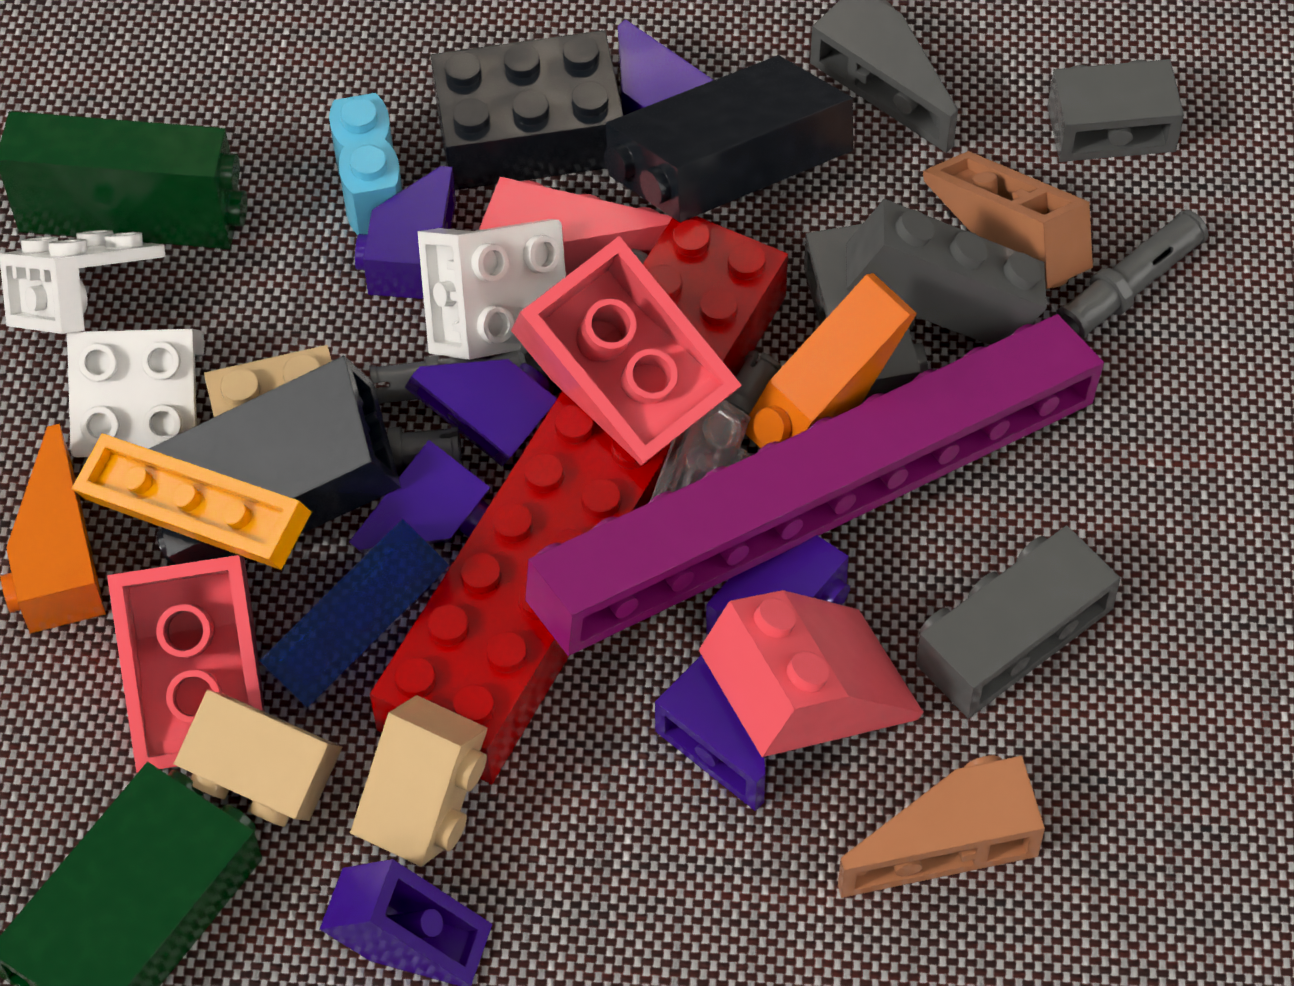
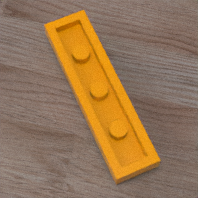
[71,433,312,570]

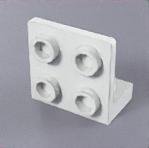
[417,219,566,360]
[0,230,166,334]
[67,329,204,457]

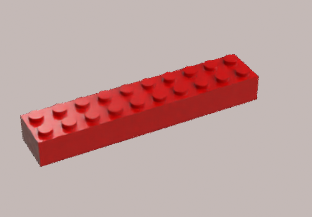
[370,216,788,785]

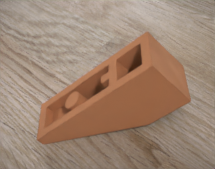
[923,151,1093,289]
[838,755,1045,898]

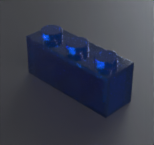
[259,519,450,711]

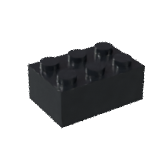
[430,30,623,190]

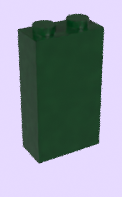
[0,111,247,249]
[0,762,262,986]

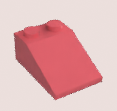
[511,236,742,466]
[107,555,265,773]
[699,590,924,757]

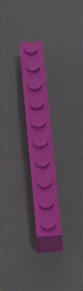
[525,314,1104,656]

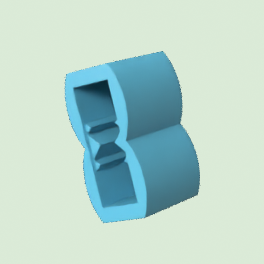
[329,93,402,235]

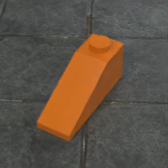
[741,273,917,448]
[0,424,106,634]

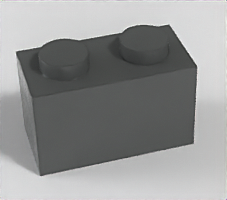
[1047,59,1184,162]

